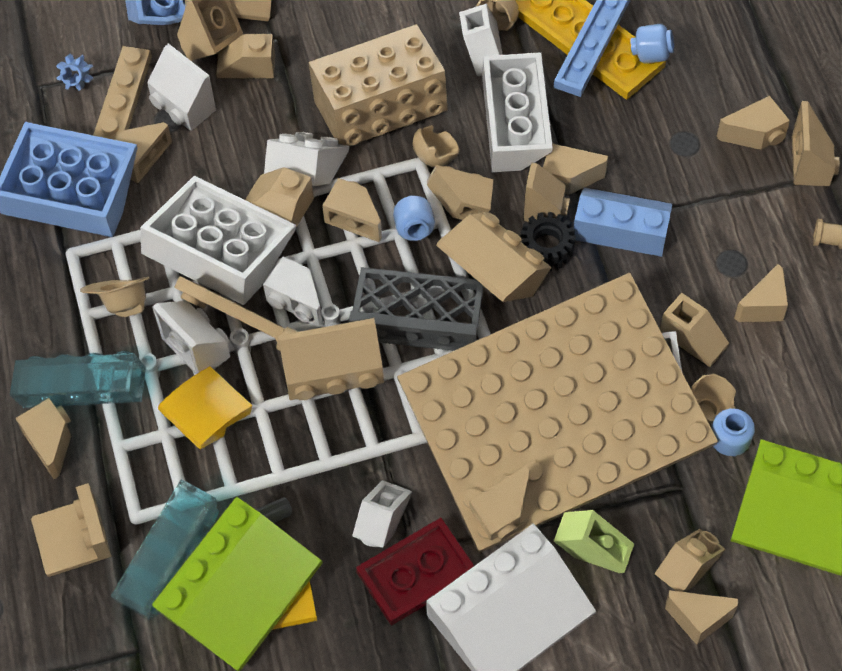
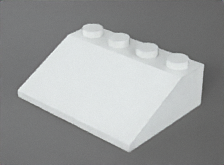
[140,176,296,305]
[426,523,596,671]

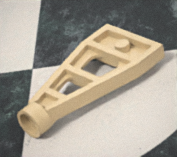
[174,276,298,351]

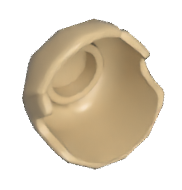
[476,0,519,31]
[412,125,460,168]
[691,374,736,427]

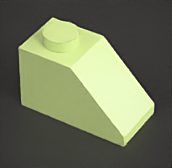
[554,510,634,573]

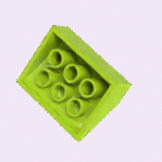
[730,439,842,576]
[152,496,323,671]

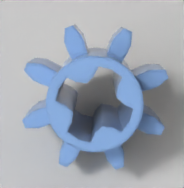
[56,54,93,91]

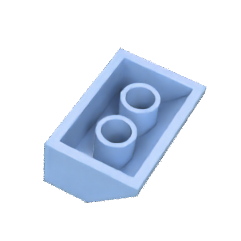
[574,187,672,257]

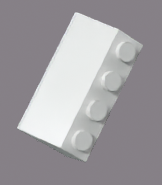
[482,53,553,172]

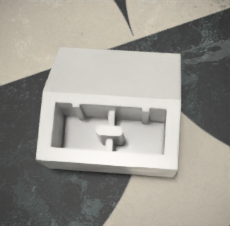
[264,132,349,186]

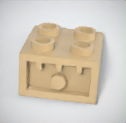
[31,483,112,577]

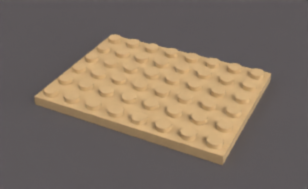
[397,273,718,553]

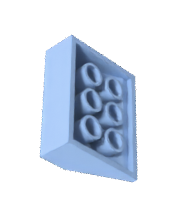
[0,122,137,237]

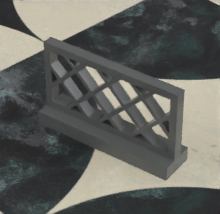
[349,267,484,351]

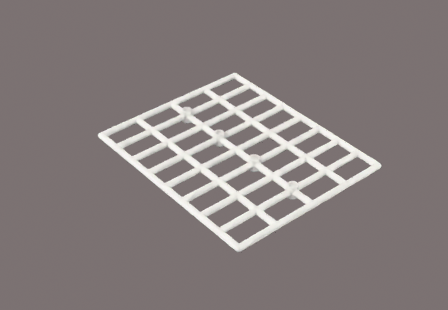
[66,157,491,525]

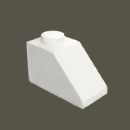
[352,480,412,548]

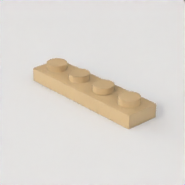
[93,46,152,139]

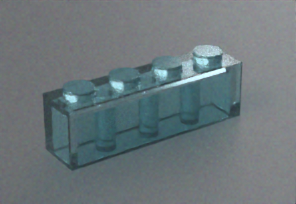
[10,351,146,408]
[111,479,219,620]

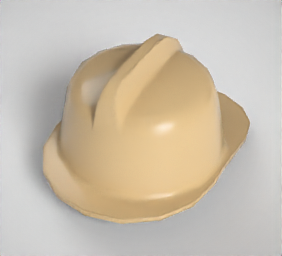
[80,277,149,317]

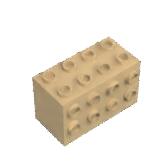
[309,24,448,146]

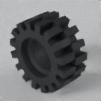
[520,212,576,271]

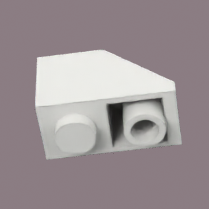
[459,4,503,77]
[263,257,323,326]

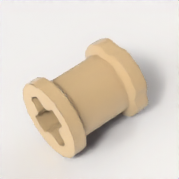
[813,219,842,250]

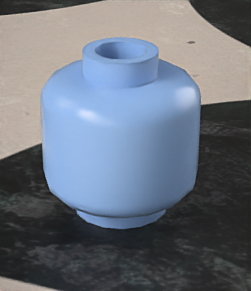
[630,24,674,64]
[393,196,435,241]
[711,408,755,456]

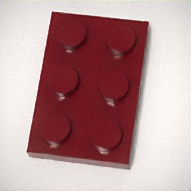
[356,517,474,626]

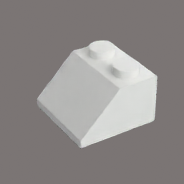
[147,44,216,131]
[152,301,230,374]

